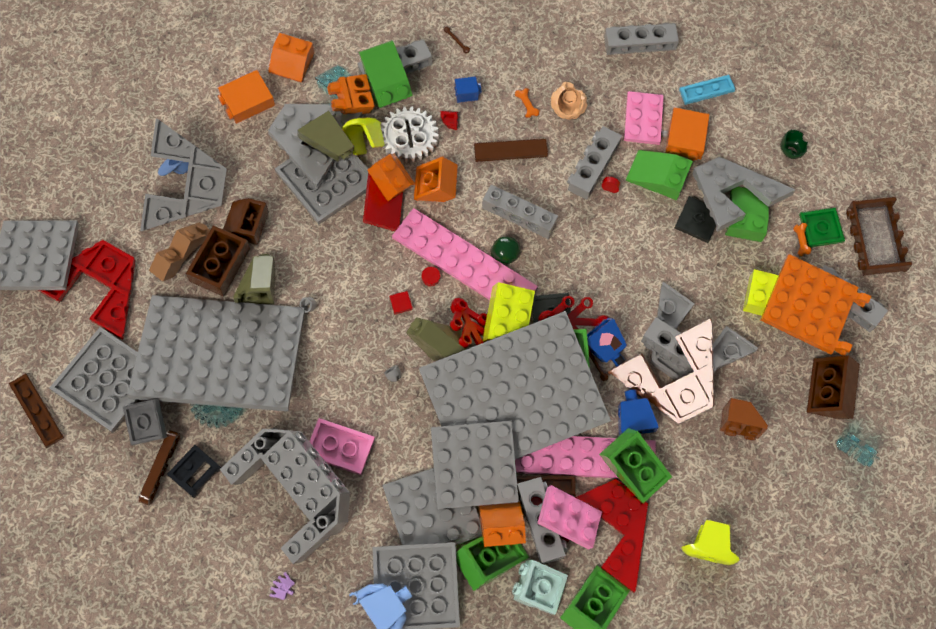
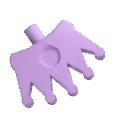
[270,572,295,600]

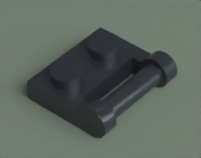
[167,445,221,499]

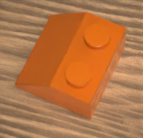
[268,33,314,82]
[367,154,415,201]
[414,157,458,202]

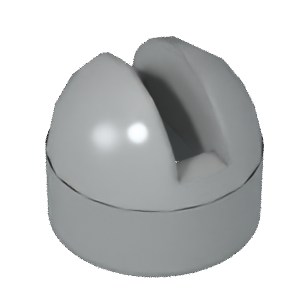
[300,297,317,313]
[384,365,402,382]

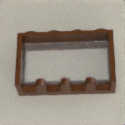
[846,197,912,276]

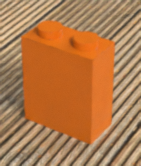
[217,70,275,124]
[665,108,710,160]
[479,502,526,547]

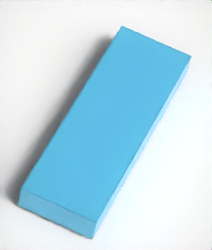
[679,75,736,105]

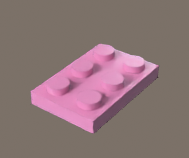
[624,91,663,145]
[309,418,375,475]
[537,485,602,550]

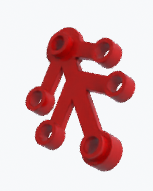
[538,296,609,330]
[450,298,487,348]

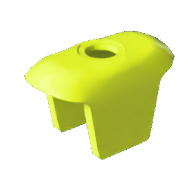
[342,118,385,155]
[681,520,740,565]

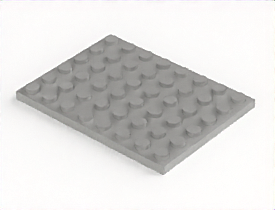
[127,295,305,412]
[419,311,611,459]

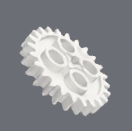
[381,106,438,163]

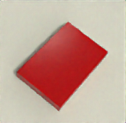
[363,172,403,232]

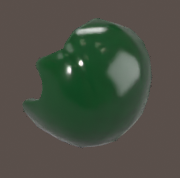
[780,130,808,159]
[490,236,521,264]

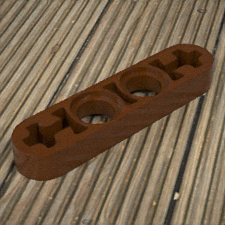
[139,430,180,506]

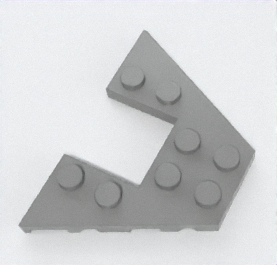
[268,104,363,189]
[140,119,227,231]
[692,157,795,232]
[650,282,758,380]

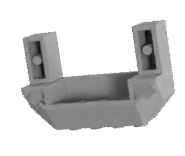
[220,429,350,564]

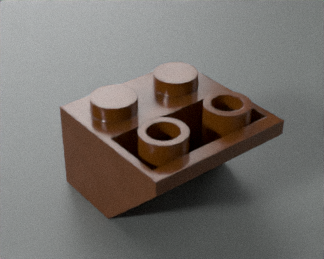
[223,198,269,245]

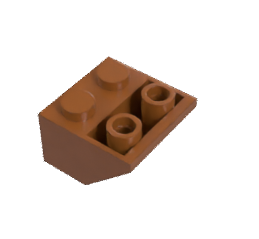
[720,398,768,441]

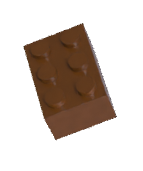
[186,225,250,297]

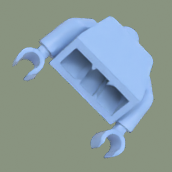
[349,584,413,629]

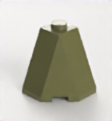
[297,111,354,162]
[234,254,275,305]
[406,317,467,361]

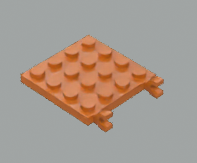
[760,254,871,356]

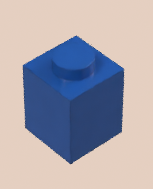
[454,76,481,103]

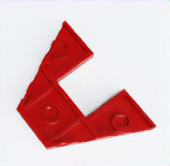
[38,240,136,340]
[537,479,648,593]

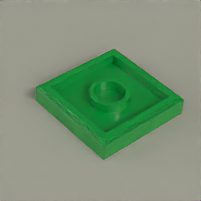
[799,208,845,248]

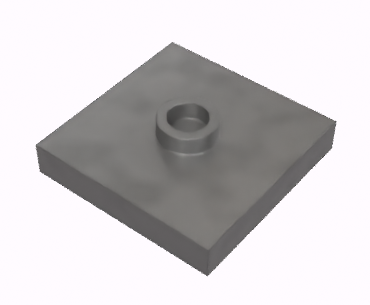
[123,398,167,445]

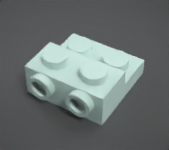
[512,560,568,615]

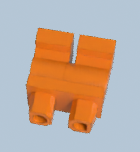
[327,74,374,115]

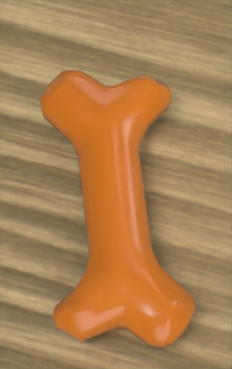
[515,88,540,118]
[793,223,811,256]

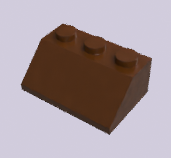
[807,355,860,419]

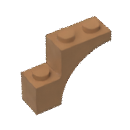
[149,222,210,281]

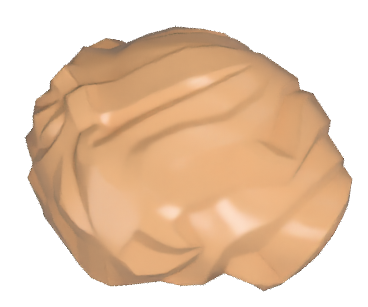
[551,82,587,120]

